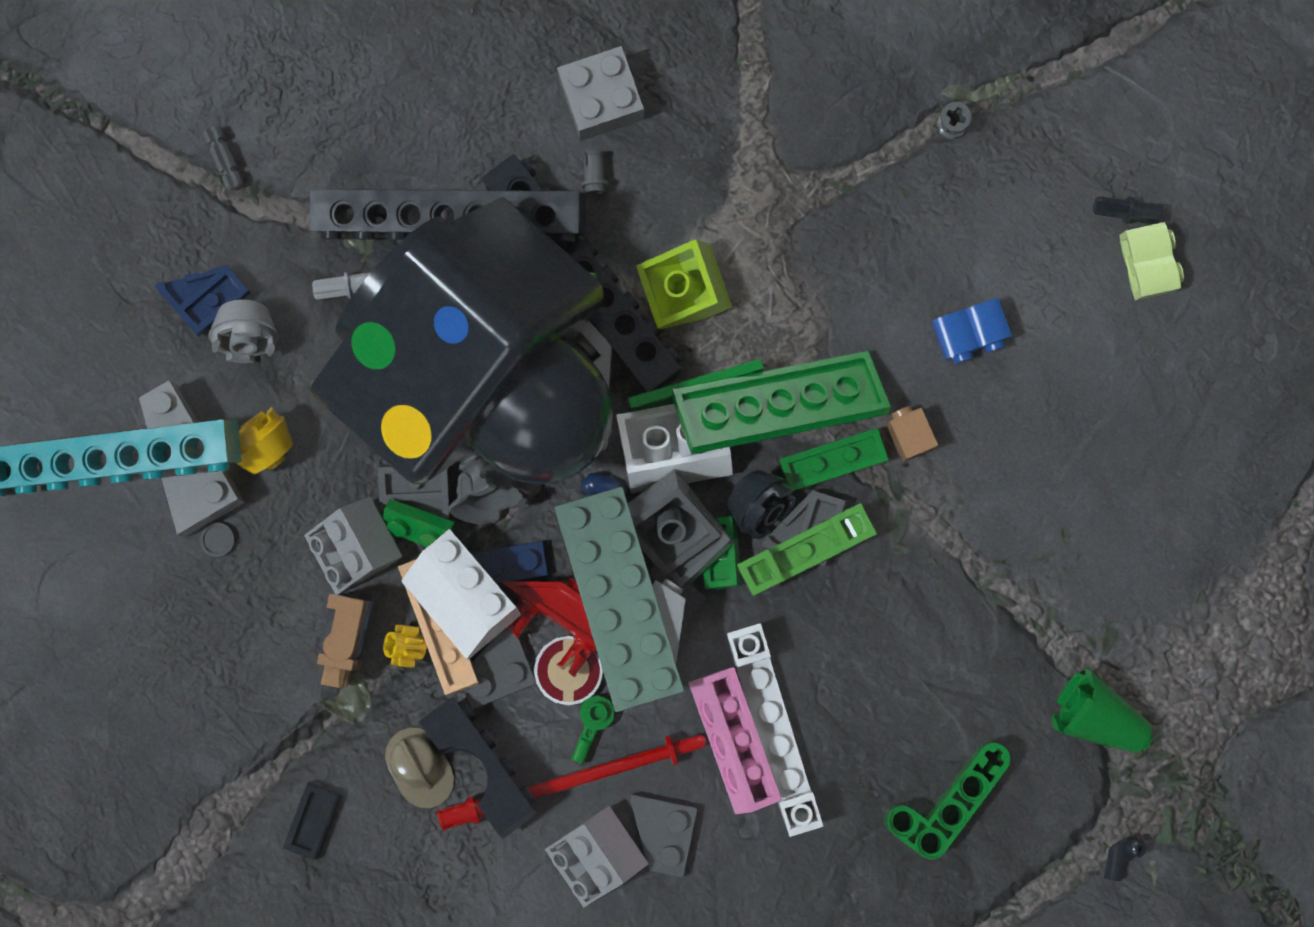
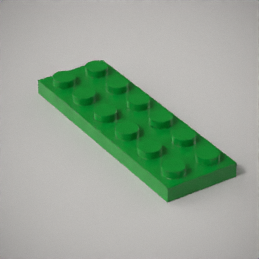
[671,351,891,455]

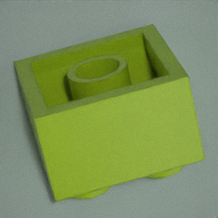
[636,239,732,329]

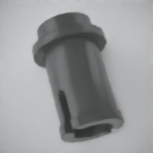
[581,151,608,196]

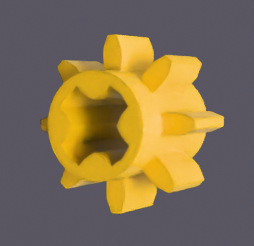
[383,625,427,668]

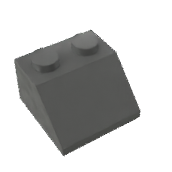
[628,469,721,576]

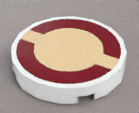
[534,636,603,705]

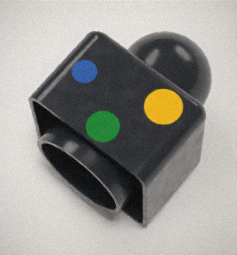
[309,197,613,484]

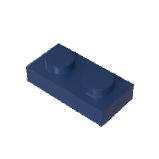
[474,541,548,585]

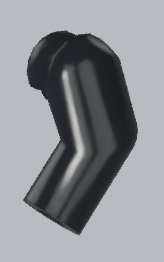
[1104,836,1146,882]

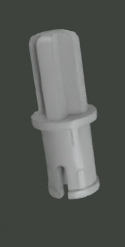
[312,272,371,300]

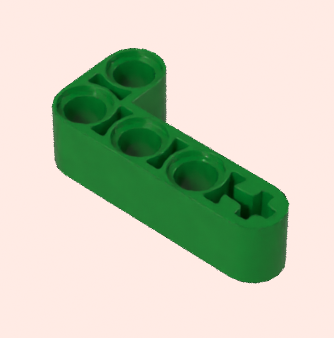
[884,742,1010,859]

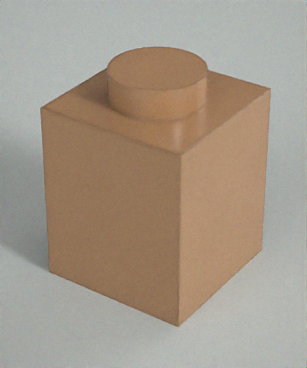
[886,406,938,462]

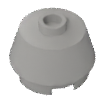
[208,300,278,363]

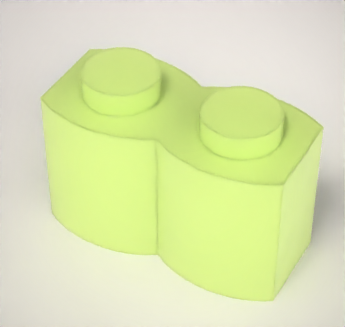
[1119,222,1184,301]

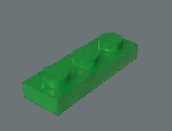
[779,428,888,491]

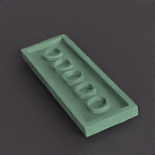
[554,487,684,712]

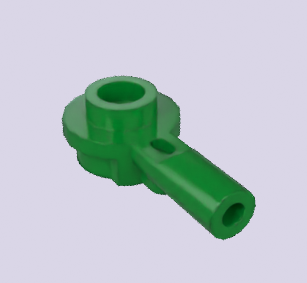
[571,696,614,764]

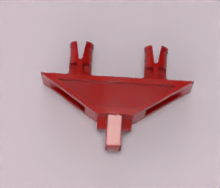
[500,578,598,678]

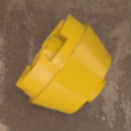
[236,407,293,474]

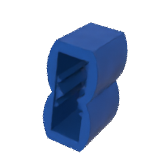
[931,298,1012,365]

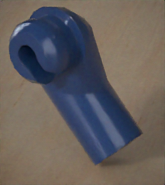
[581,472,628,504]

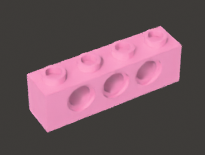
[688,667,782,814]

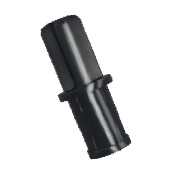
[1093,196,1163,225]

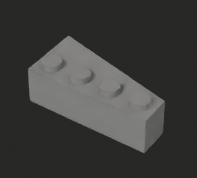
[139,380,245,537]

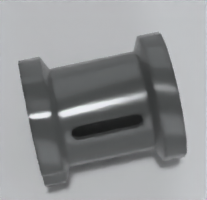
[937,102,972,140]

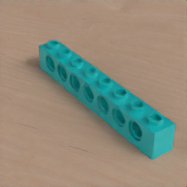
[0,420,242,497]

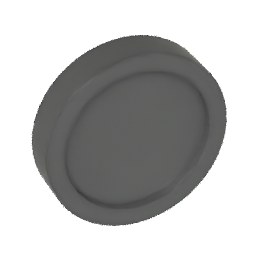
[200,523,235,557]

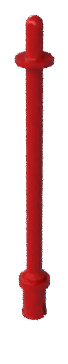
[437,735,707,832]

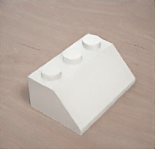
[616,404,733,494]
[401,529,521,660]

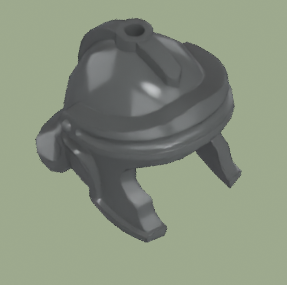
[448,453,527,525]

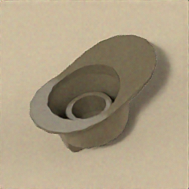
[385,727,454,808]

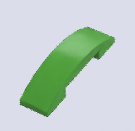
[737,503,876,596]

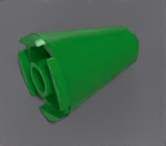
[1052,669,1153,754]

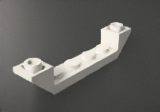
[727,623,824,837]

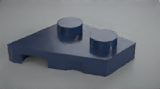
[154,265,251,337]

